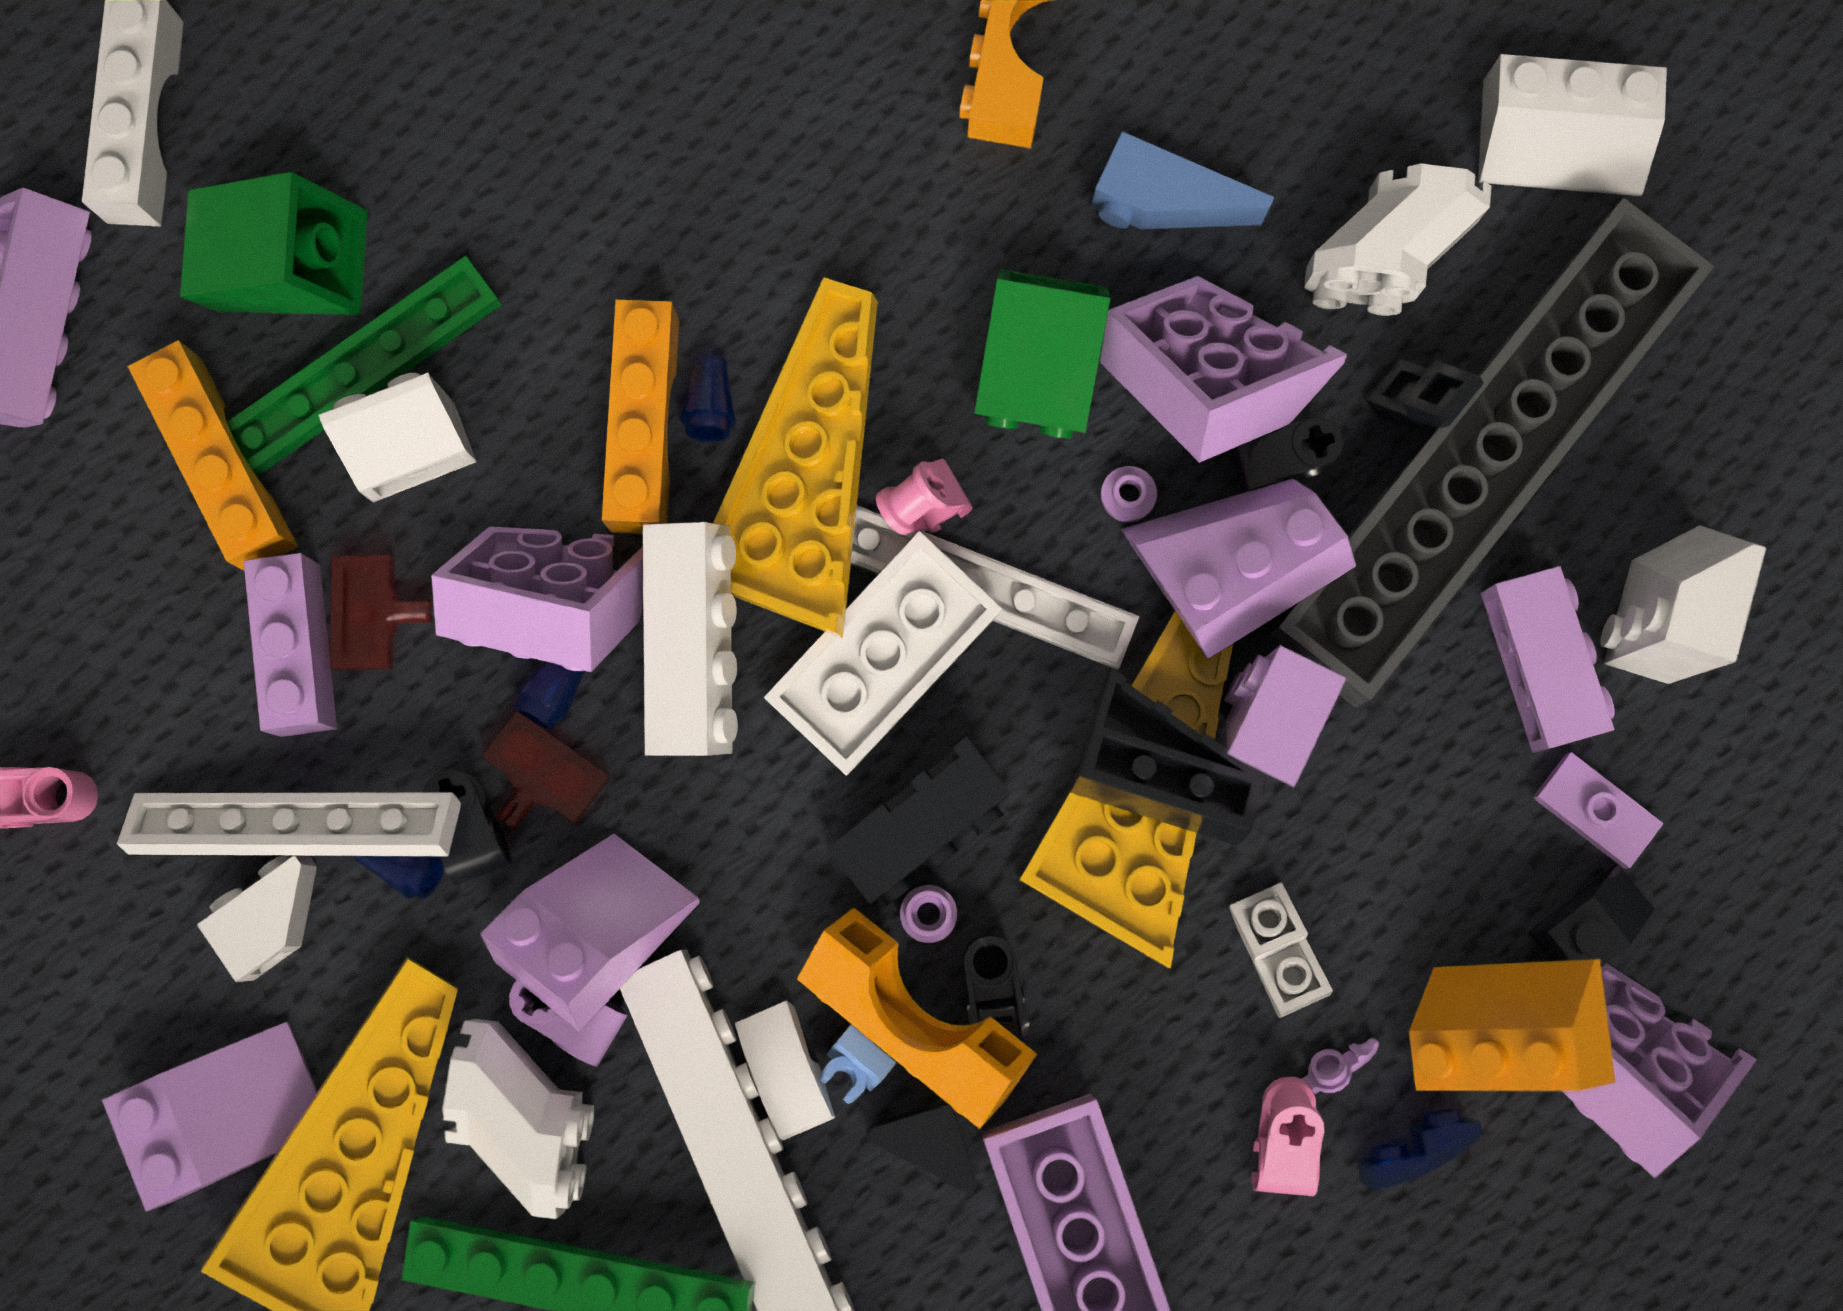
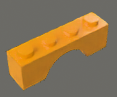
[959,0,1050,148]
[602,299,679,534]
[128,340,298,570]
[797,908,1037,1129]

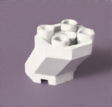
[1304,164,1491,316]
[443,1019,594,1219]

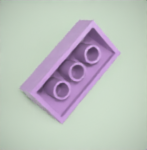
[0,188,91,428]

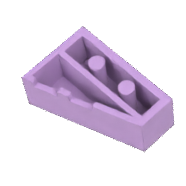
[1224,645,1346,787]

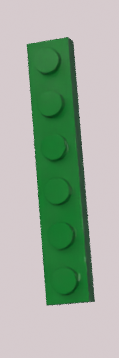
[227,256,501,477]
[402,1216,756,1311]

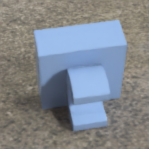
[820,1024,896,1104]

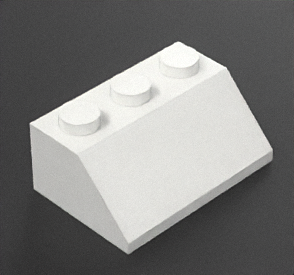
[1478,54,1667,196]

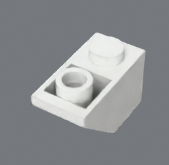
[197,855,317,982]

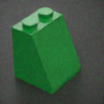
[180,172,368,315]
[974,269,1110,438]

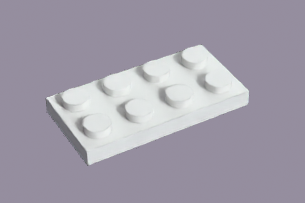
[764,531,1003,776]

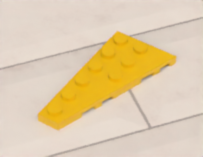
[713,277,878,638]
[1019,611,1233,968]
[201,957,458,1311]

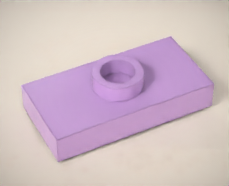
[1533,752,1664,869]

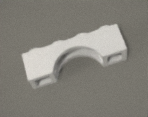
[82,0,183,226]

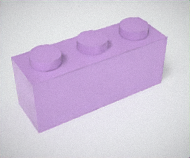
[244,553,337,737]
[1481,566,1615,753]

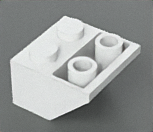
[319,373,477,502]

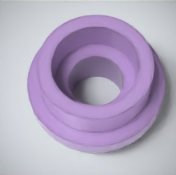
[1101,466,1157,522]
[900,885,957,943]

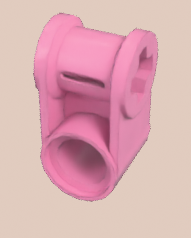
[876,459,973,535]
[0,767,98,829]
[1251,1077,1324,1196]

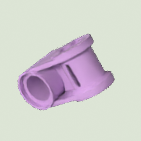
[509,981,628,1066]

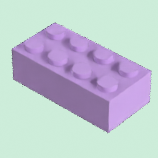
[981,1093,1170,1311]

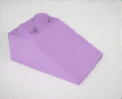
[481,834,700,1031]
[102,1021,318,1212]

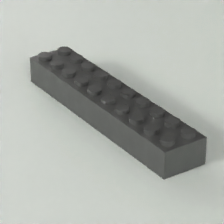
[1267,198,1715,708]

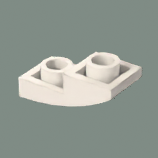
[1229,882,1333,1018]
[735,1001,835,1140]

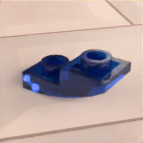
[1357,1109,1483,1190]

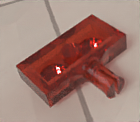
[330,555,432,671]
[482,711,610,830]

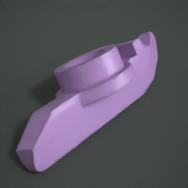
[1302,1038,1379,1094]

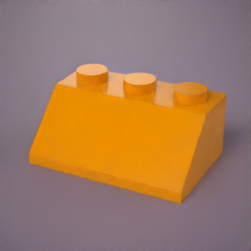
[1409,959,1616,1091]

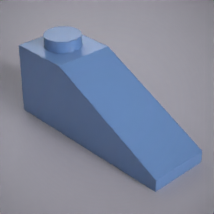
[1091,132,1274,229]

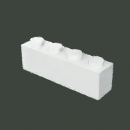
[643,522,738,756]

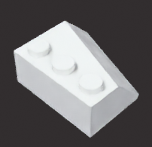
[1600,525,1766,684]

